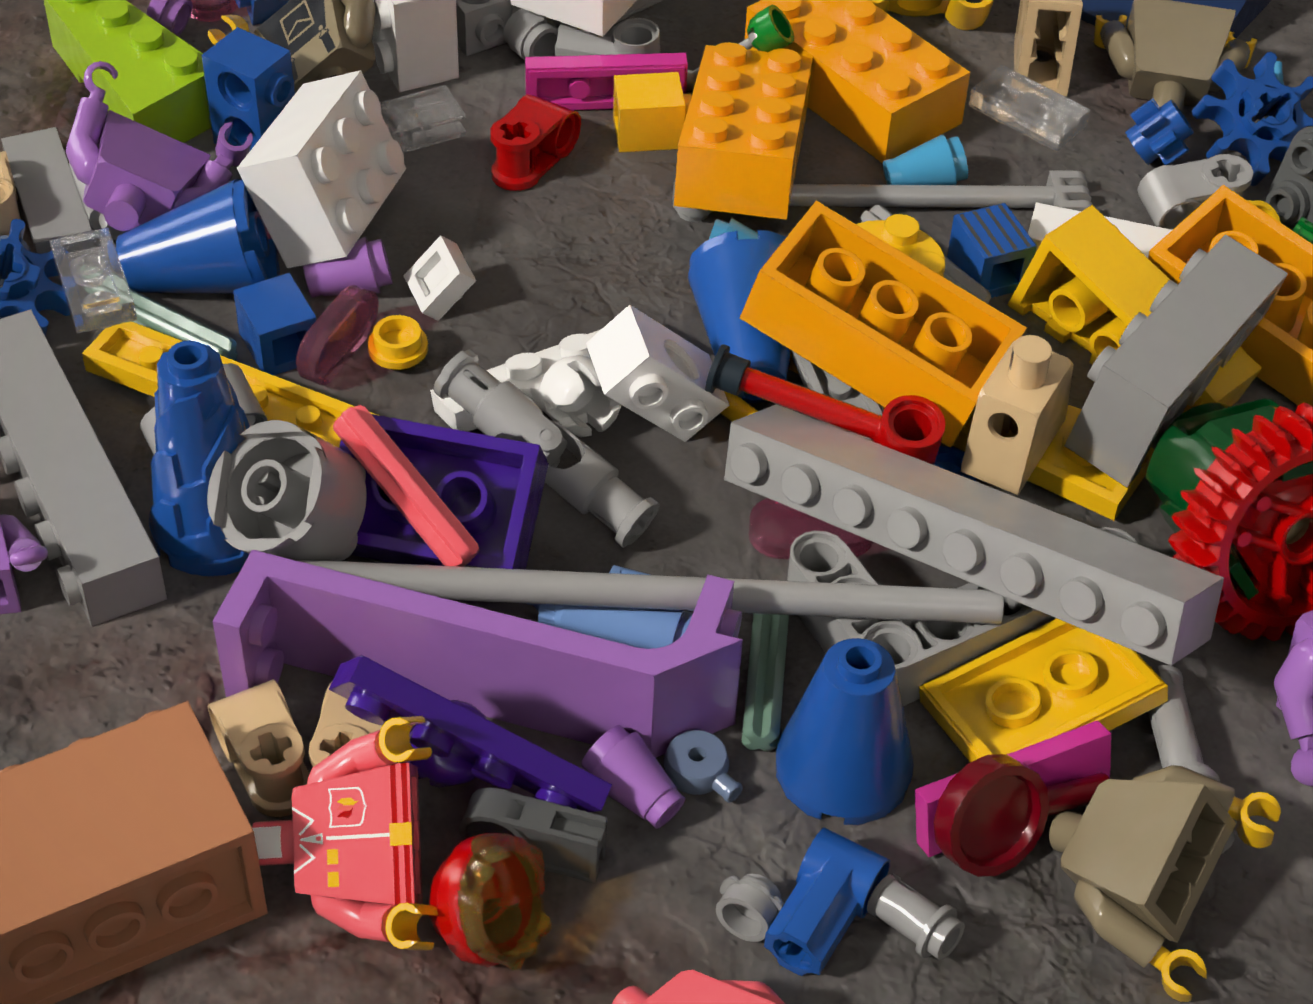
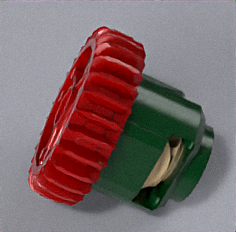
[1146,398,1313,641]

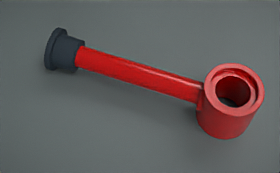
[705,344,946,465]

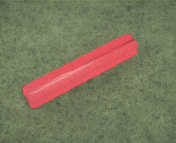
[333,405,479,567]

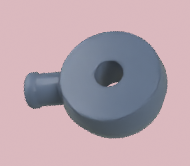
[664,730,743,803]

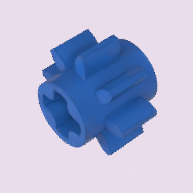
[1125,98,1194,165]

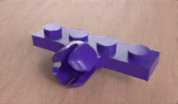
[329,655,612,812]

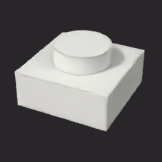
[403,235,476,321]

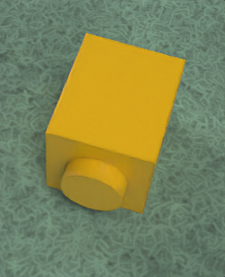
[613,72,692,152]

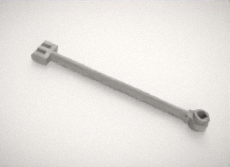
[672,170,1093,222]

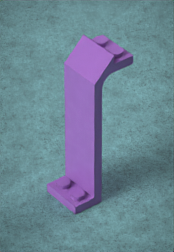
[213,549,743,758]

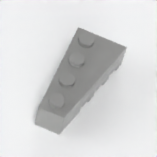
[1064,234,1288,488]

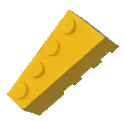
[1007,205,1262,414]

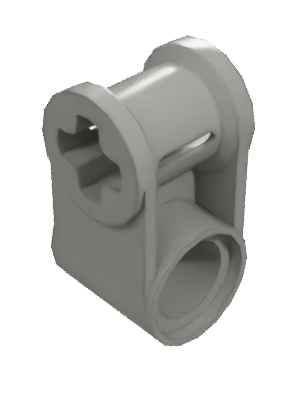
[1137,154,1254,230]

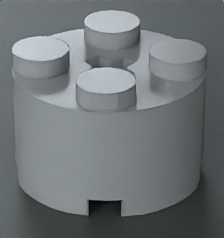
[207,420,366,561]

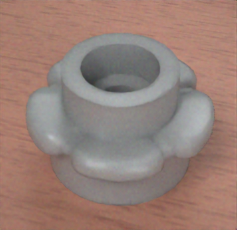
[716,874,784,942]

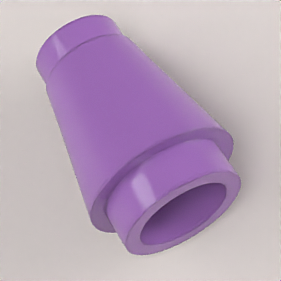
[303,236,393,297]
[582,725,685,829]

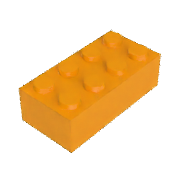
[745,0,971,164]
[674,42,813,220]
[1148,185,1313,406]
[740,200,1027,448]

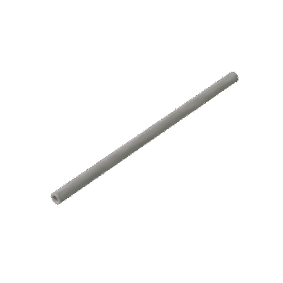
[299,560,1004,624]

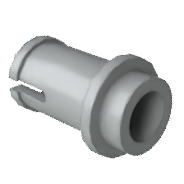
[867,873,965,960]

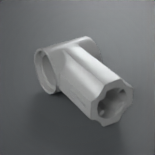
[555,18,661,56]

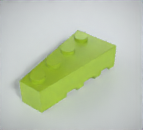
[44,0,212,143]

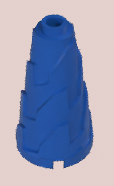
[149,340,250,577]

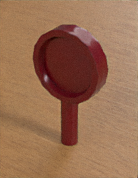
[933,754,1110,877]

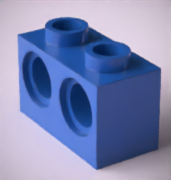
[202,27,295,151]

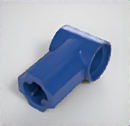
[764,828,891,976]

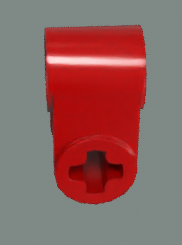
[490,94,582,191]

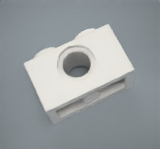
[586,305,729,442]

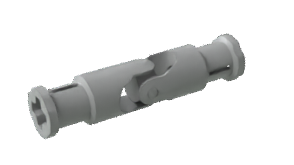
[433,349,660,548]

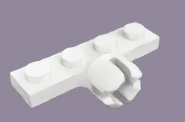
[430,329,622,437]

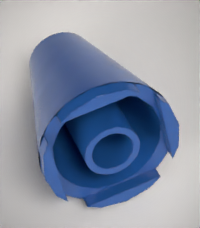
[109,179,280,294]
[688,230,791,403]
[776,638,914,825]

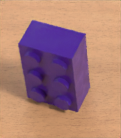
[339,414,549,569]

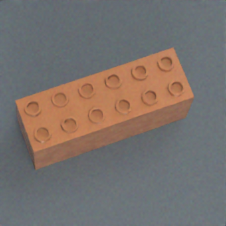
[0,701,268,1004]

